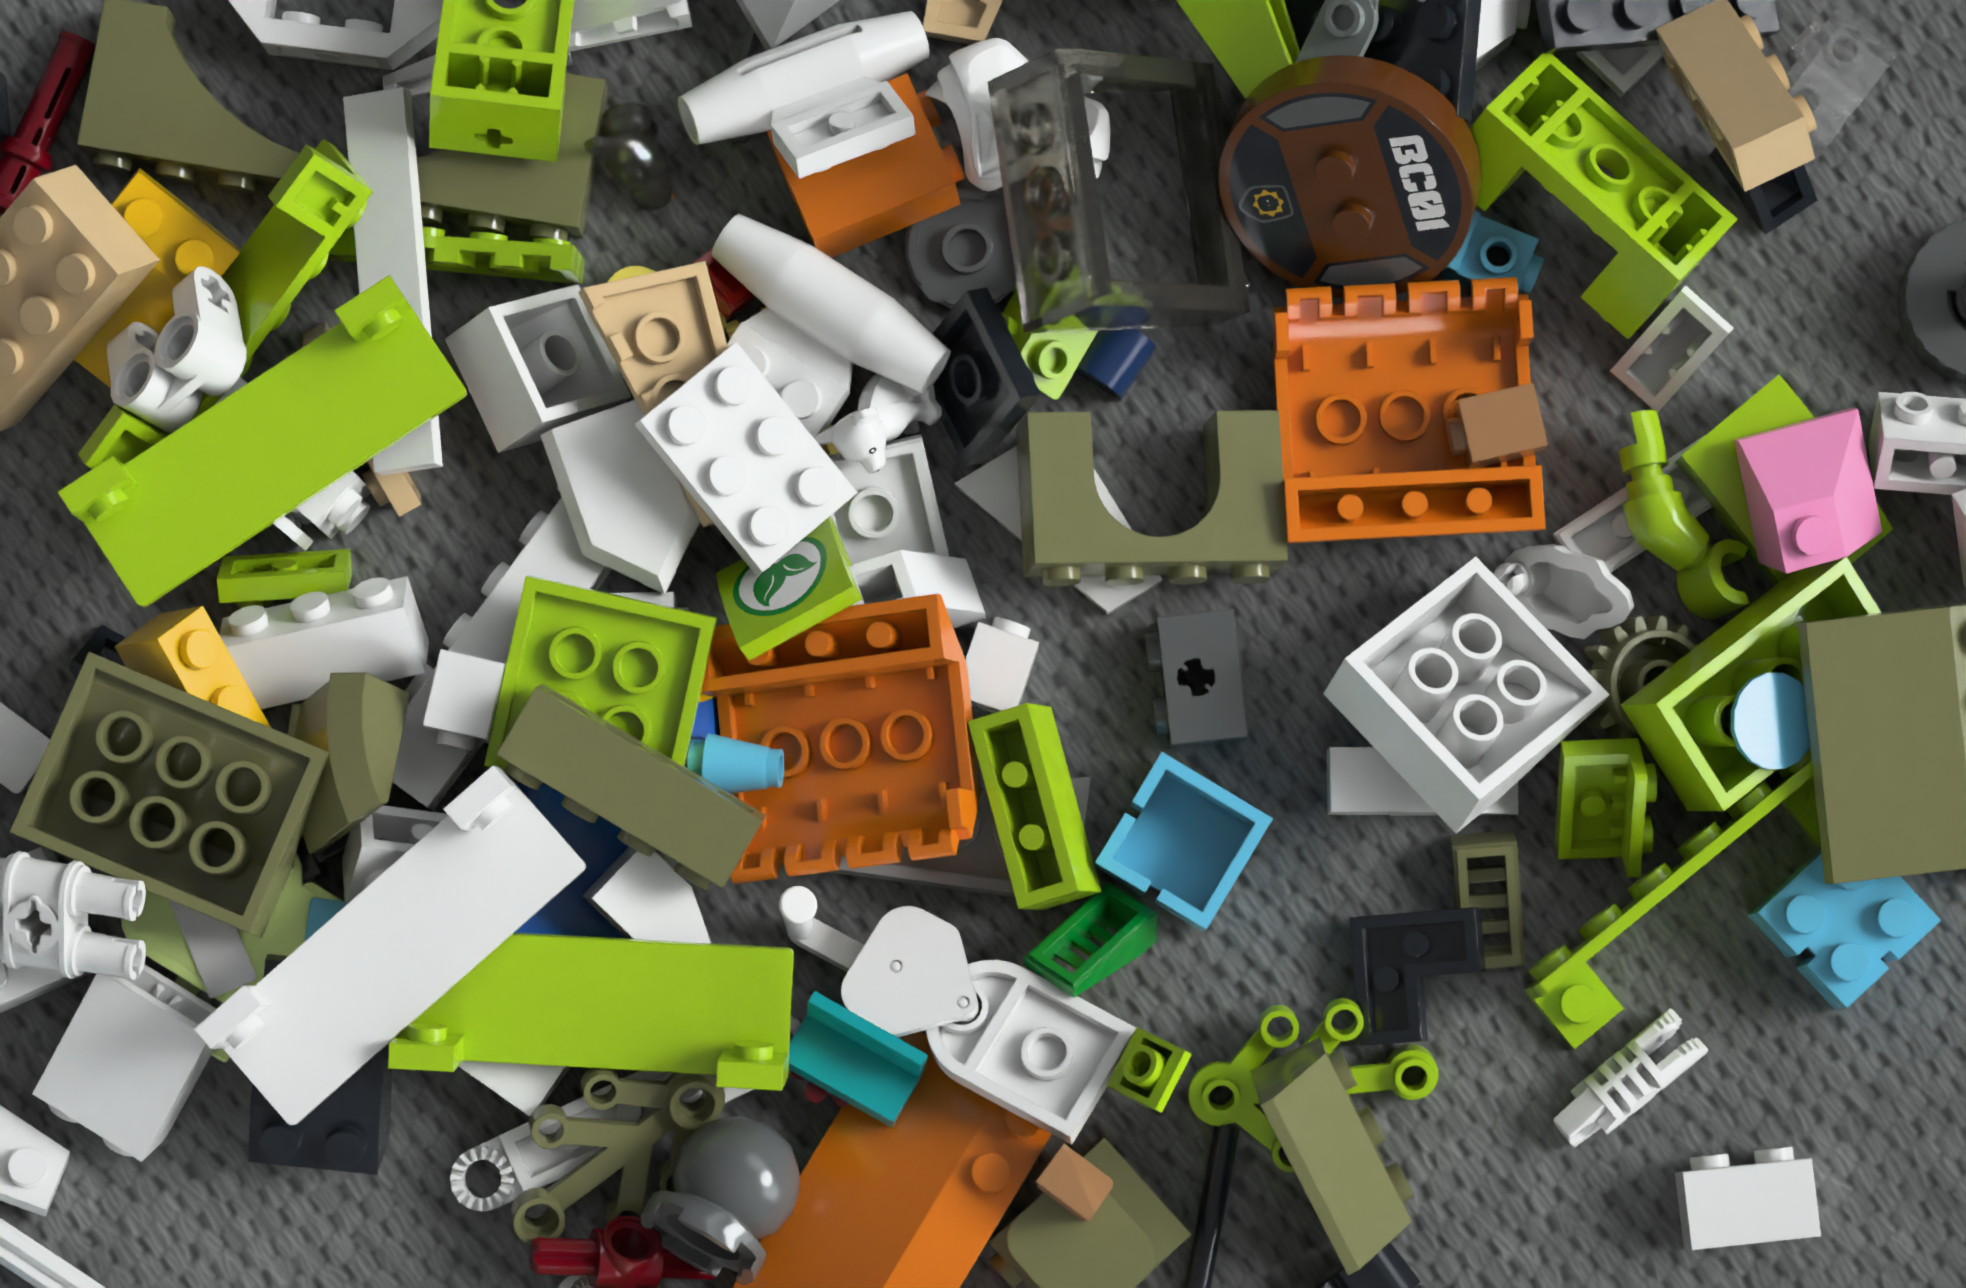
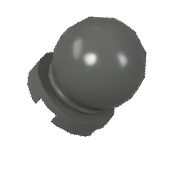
[641,1116,800,1285]

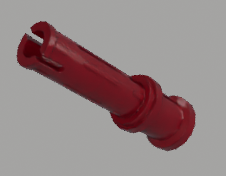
[0,30,96,214]

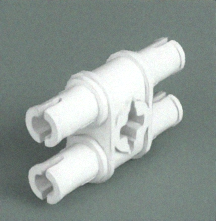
[0,851,146,980]

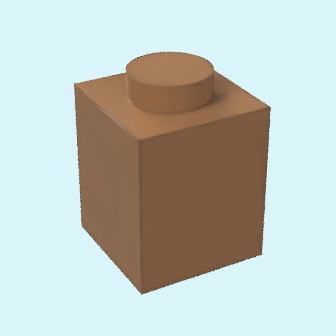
[1445,383,1548,469]

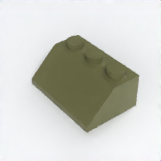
[1250,1037,1415,1275]

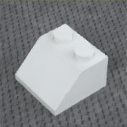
[445,284,632,453]

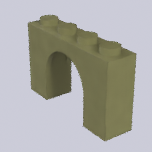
[1016,410,1288,587]

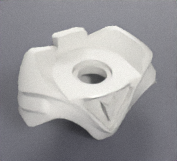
[925,38,1111,198]

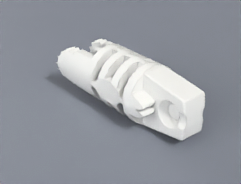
[1553,1008,1708,1147]

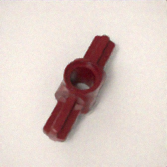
[529,1216,716,1288]

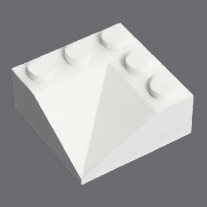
[1323,557,1610,833]

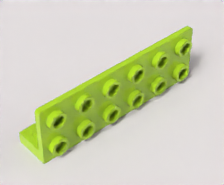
[78,139,373,469]
[58,275,467,607]
[1524,749,1821,1050]
[388,932,794,1091]

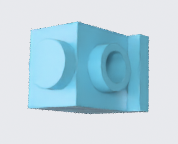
[1441,211,1544,294]

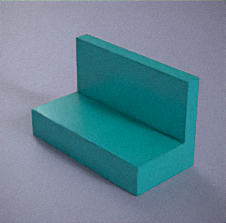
[789,991,928,1128]

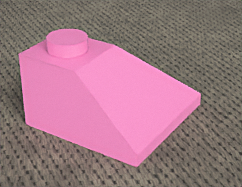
[1734,407,1882,574]

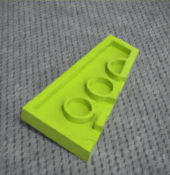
[328,226,585,285]

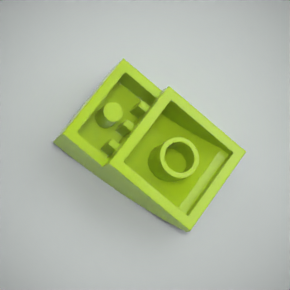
[1675,374,1893,586]

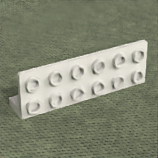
[194,766,586,1125]

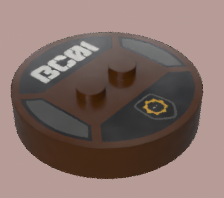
[1219,55,1482,298]

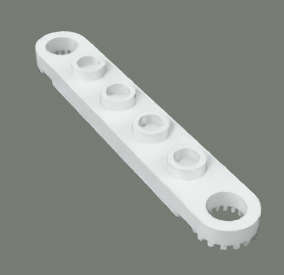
[450,1015,801,1211]

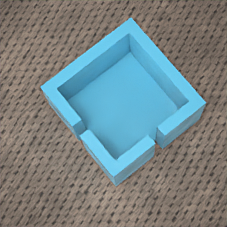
[1094,752,1273,933]
[1747,847,1941,1010]

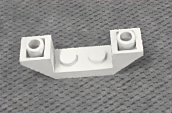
[227,0,443,70]

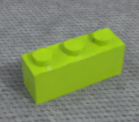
[968,703,1102,910]

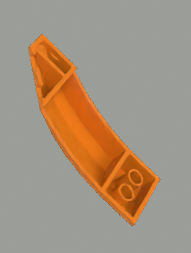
[732,1032,1052,1288]

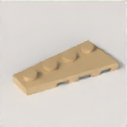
[578,261,728,527]

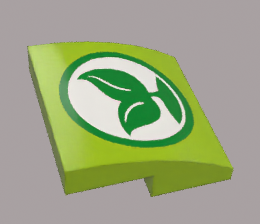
[716,516,862,661]

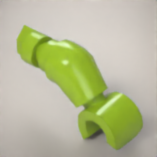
[1618,410,1750,620]

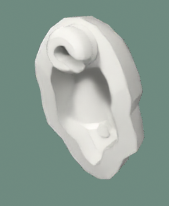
[1493,544,1634,639]

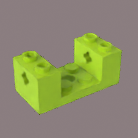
[429,0,575,162]
[1469,52,1737,339]

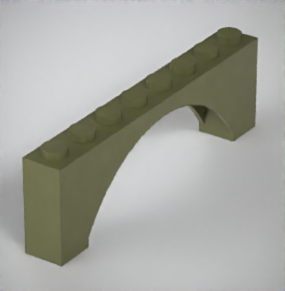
[77,0,609,241]

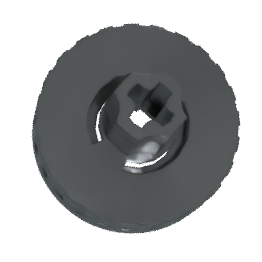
[1897,218,1966,384]

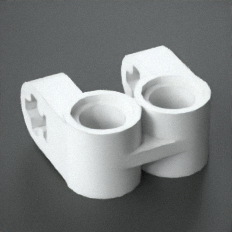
[107,266,247,433]

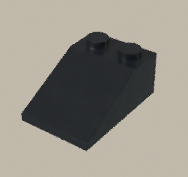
[248,954,392,1175]

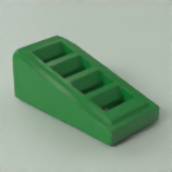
[1024,882,1157,998]

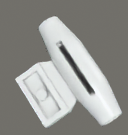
[678,11,929,179]
[712,214,951,438]

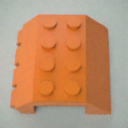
[1273,277,1546,544]
[701,594,981,884]

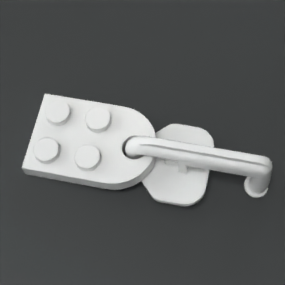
[779,886,1136,1145]

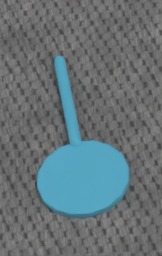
[1731,673,1810,769]

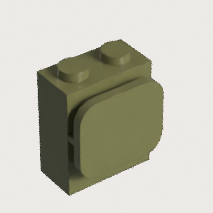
[988,1137,1192,1288]

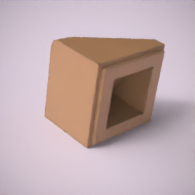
[1035,1143,1113,1222]

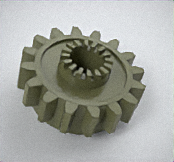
[1584,616,1702,755]

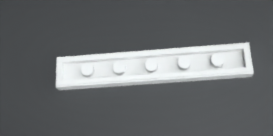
[343,87,443,476]

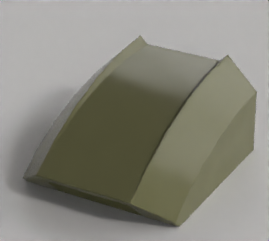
[288,672,410,854]

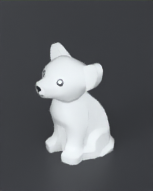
[814,373,942,473]

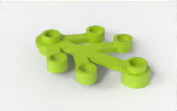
[1188,998,1439,1172]

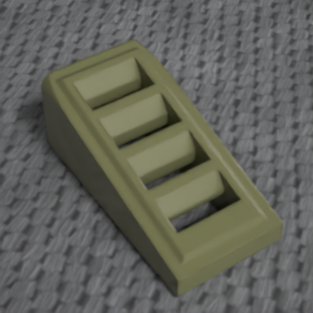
[1450,830,1525,968]

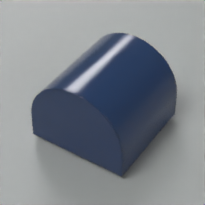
[1075,313,1156,401]

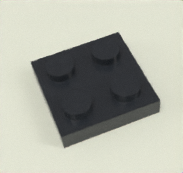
[933,287,1041,466]

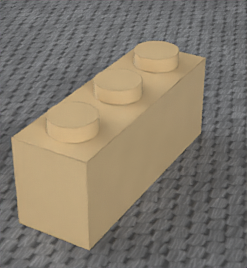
[1656,0,1817,192]

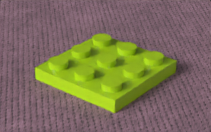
[484,575,718,770]

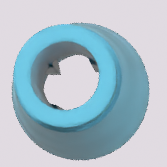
[687,733,784,794]

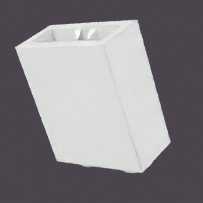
[32,964,216,1162]

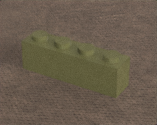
[496,683,766,890]

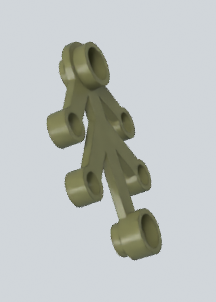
[511,1068,725,1245]

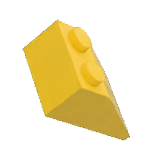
[74,168,240,388]

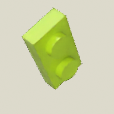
[217,549,352,608]

